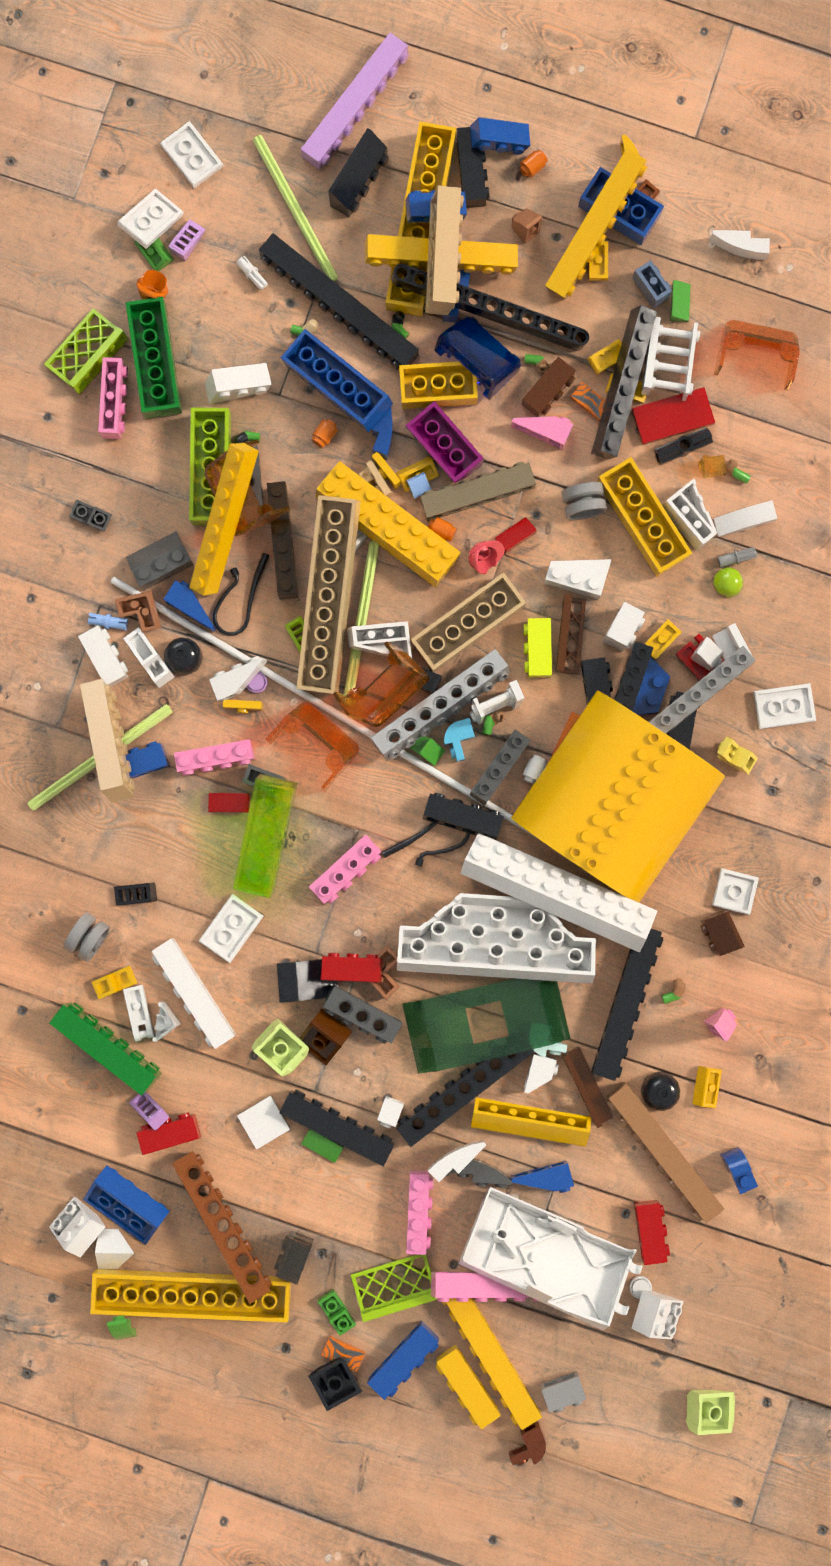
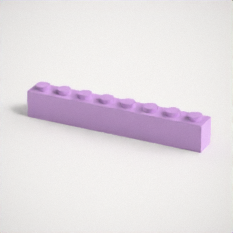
[301,33,409,170]

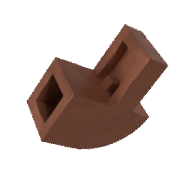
[509,1421,546,1465]

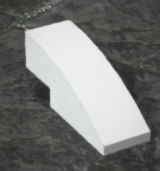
[710,230,770,260]
[713,500,777,537]
[123,628,175,688]
[428,1140,486,1182]

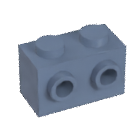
[632,260,672,309]

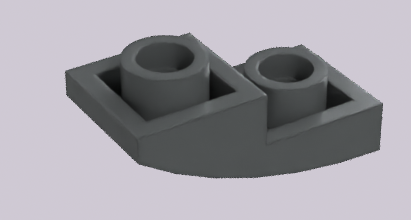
[69,499,112,532]

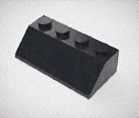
[328,128,389,217]

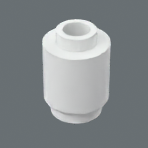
[522,755,547,784]

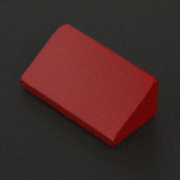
[495,517,537,554]

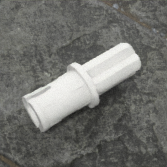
[236,256,268,290]

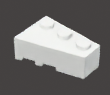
[204,363,271,405]
[662,479,717,551]
[544,559,611,600]
[347,621,412,661]

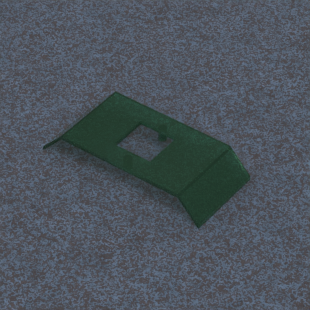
[402,978,570,1074]

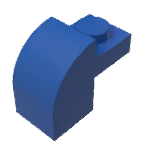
[720,1147,758,1194]

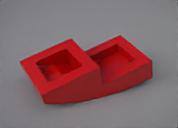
[208,793,250,813]

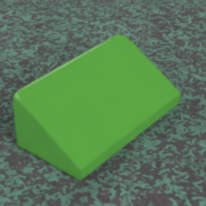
[134,238,174,271]
[670,280,691,322]
[301,1129,344,1163]

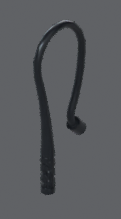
[213,553,270,636]
[382,822,470,867]

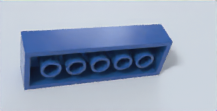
[280,329,393,432]

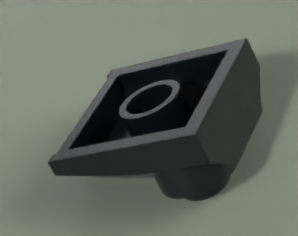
[308,1356,362,1411]

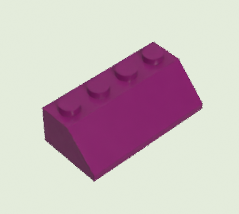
[405,401,484,483]

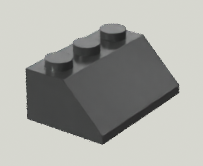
[126,531,194,591]

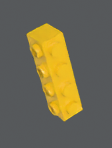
[435,1344,501,1429]

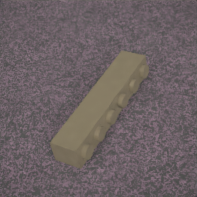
[420,462,536,522]

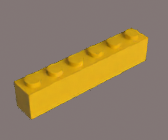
[471,1097,591,1147]

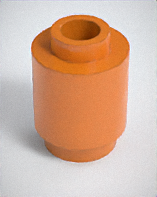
[520,149,548,178]
[311,419,338,448]
[428,517,457,542]

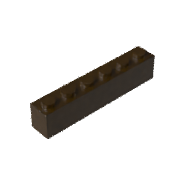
[266,481,299,600]

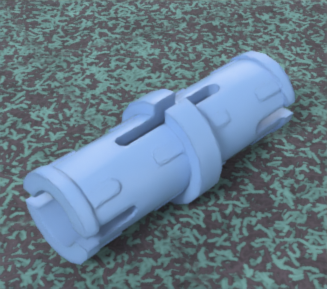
[88,612,128,631]

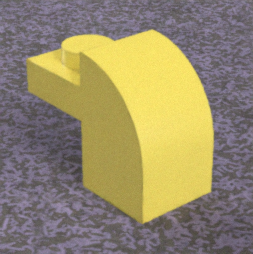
[717,736,758,775]

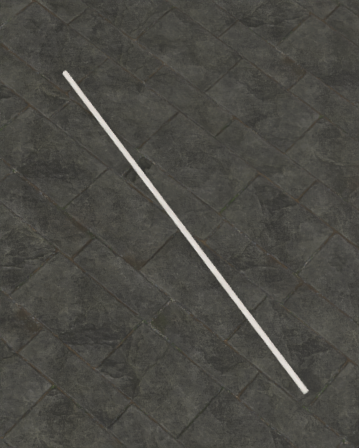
[111,576,537,838]

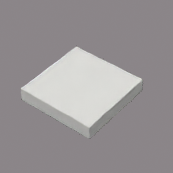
[711,868,759,915]
[237,1095,290,1150]

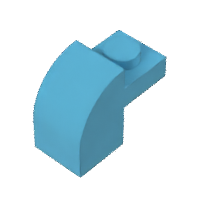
[444,718,475,762]

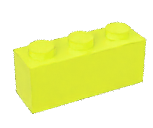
[523,618,552,678]

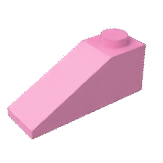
[511,417,573,449]
[704,1008,737,1042]

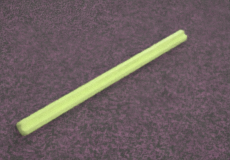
[253,135,338,282]
[342,540,379,708]
[28,704,172,810]

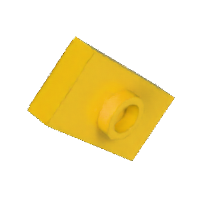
[587,339,622,375]
[372,452,401,490]
[223,700,263,714]

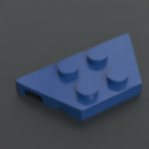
[632,657,670,715]

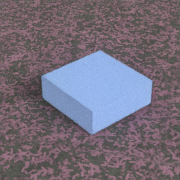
[406,472,431,498]

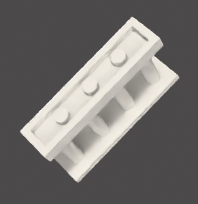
[641,317,700,401]
[469,680,525,726]

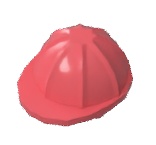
[468,540,505,574]

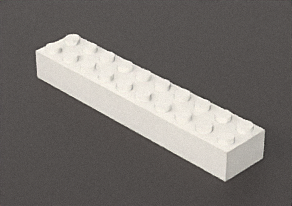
[460,833,657,953]

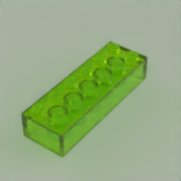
[233,774,298,898]

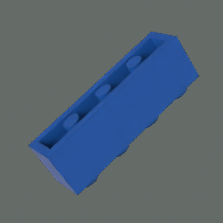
[367,1320,439,1400]

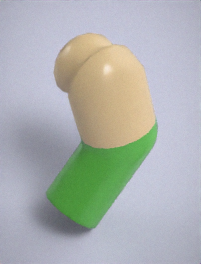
[290,319,318,336]

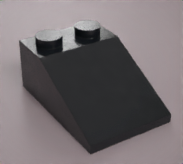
[277,959,338,1003]

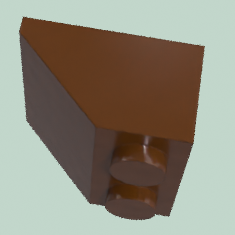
[700,911,745,956]
[299,1008,352,1065]

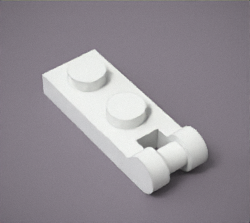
[123,985,155,1042]

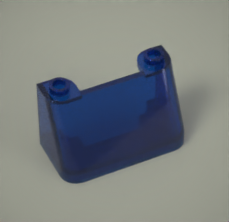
[434,316,521,400]

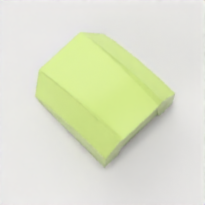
[252,1019,309,1077]
[686,1390,735,1435]

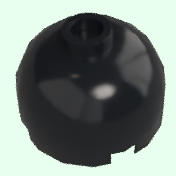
[164,637,203,676]
[641,1071,680,1111]

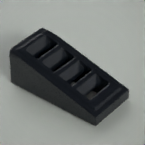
[114,882,157,906]

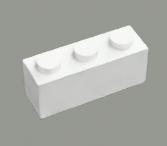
[78,625,129,687]

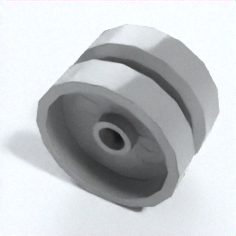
[561,482,607,520]
[63,912,110,962]

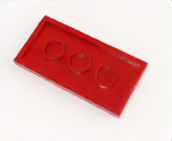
[632,387,715,445]

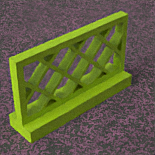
[44,309,129,395]
[351,1254,437,1322]

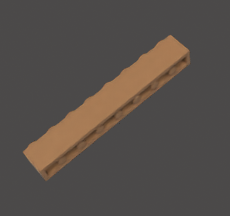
[607,1082,724,1223]

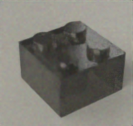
[274,1231,314,1284]

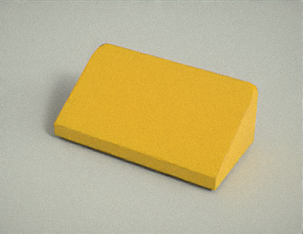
[396,457,439,492]
[692,1066,722,1108]

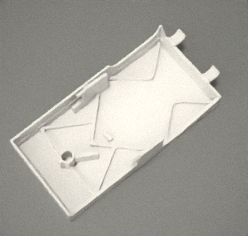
[458,1187,643,1330]

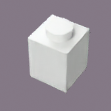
[377,1096,404,1128]

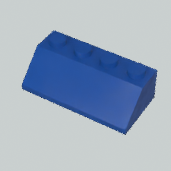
[83,1165,170,1245]

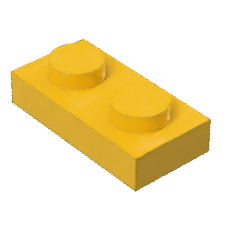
[589,241,608,281]
[645,619,681,660]

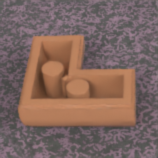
[114,591,161,632]
[369,945,400,1000]

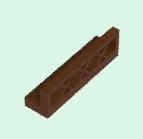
[555,594,586,675]
[562,1047,613,1128]

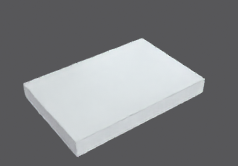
[160,121,224,189]
[117,189,184,249]
[753,683,816,730]
[199,894,264,963]

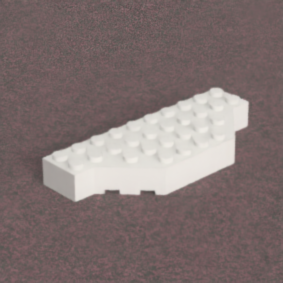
[397,893,596,983]

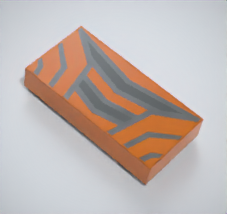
[570,382,606,421]
[321,1336,365,1371]

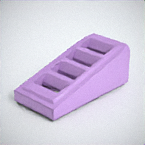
[168,220,206,261]
[129,1093,169,1130]

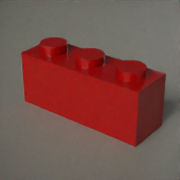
[321,953,383,983]
[136,1112,201,1155]
[634,1200,670,1265]

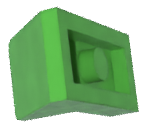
[410,728,445,766]

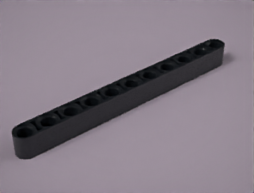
[391,264,589,351]

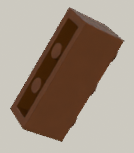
[521,356,576,417]

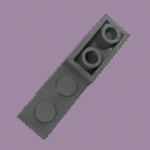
[434,1158,512,1188]

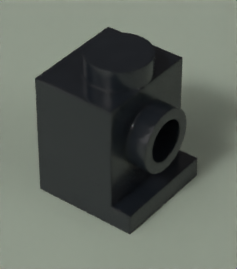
[411,667,442,694]

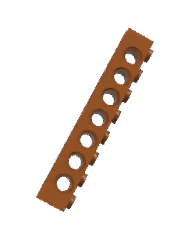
[172,1151,272,1304]

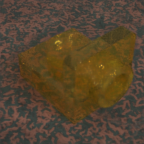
[698,455,727,478]

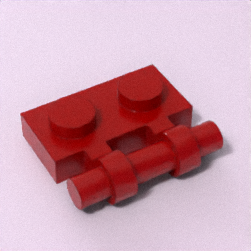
[675,633,724,681]

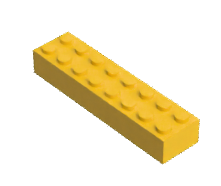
[315,461,461,588]

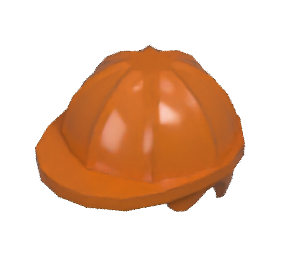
[136,270,169,299]

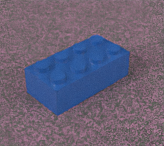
[578,167,664,246]

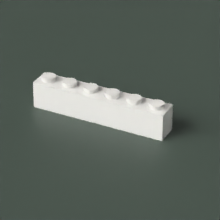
[152,938,236,1049]

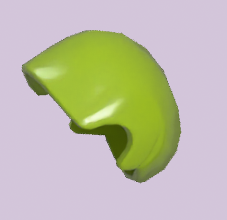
[713,567,743,598]

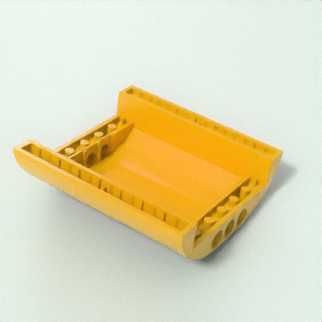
[511,690,726,903]

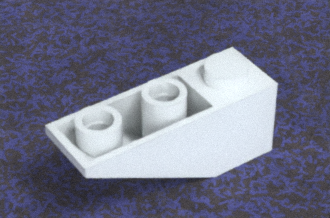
[209,656,267,702]

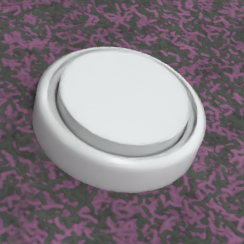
[629,1276,652,1299]

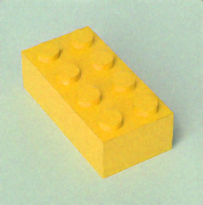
[399,361,478,409]

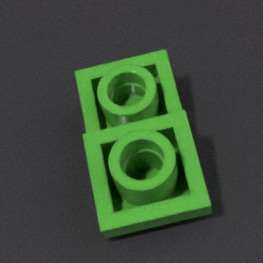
[317,1288,356,1336]
[107,1316,137,1340]

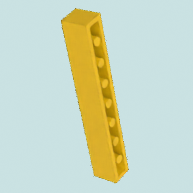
[545,148,648,299]
[365,234,518,275]
[189,443,259,596]
[442,1298,542,1430]

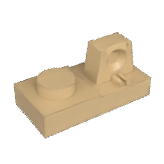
[359,460,392,498]

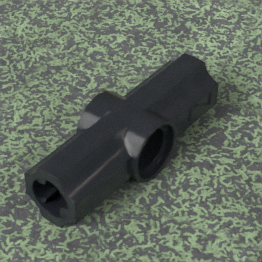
[654,427,713,465]

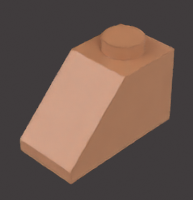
[511,208,542,244]

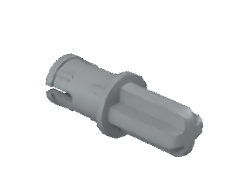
[717,547,757,568]

